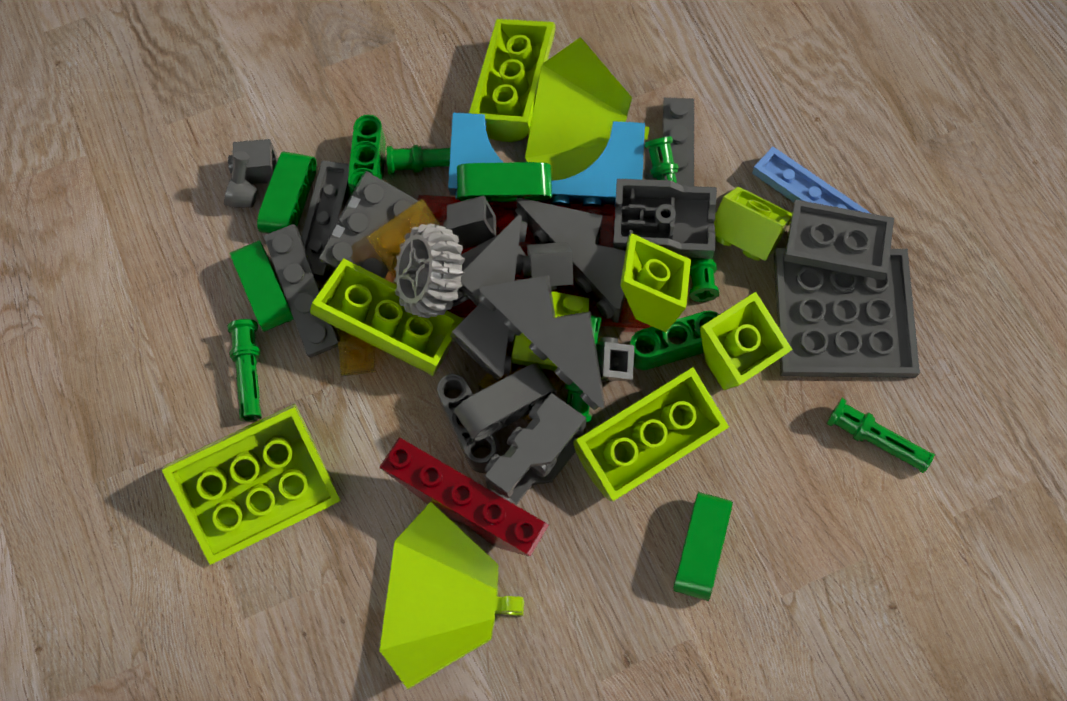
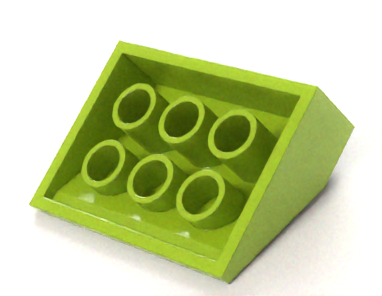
[162,403,341,565]

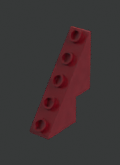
[379,437,549,557]

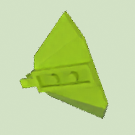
[525,37,650,181]
[379,502,524,689]

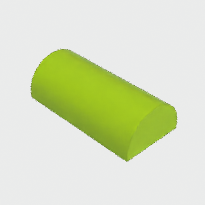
[469,19,556,142]
[310,258,463,376]
[573,367,729,501]

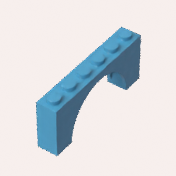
[448,113,645,208]

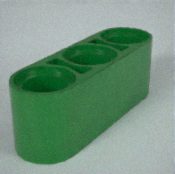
[348,114,386,194]
[257,151,317,234]
[457,162,552,202]
[230,240,294,332]
[630,310,719,370]
[673,491,733,601]

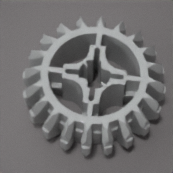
[394,224,465,318]

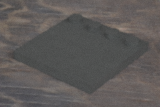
[774,248,920,378]

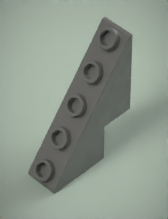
[512,197,626,323]
[450,214,527,381]
[478,275,605,410]

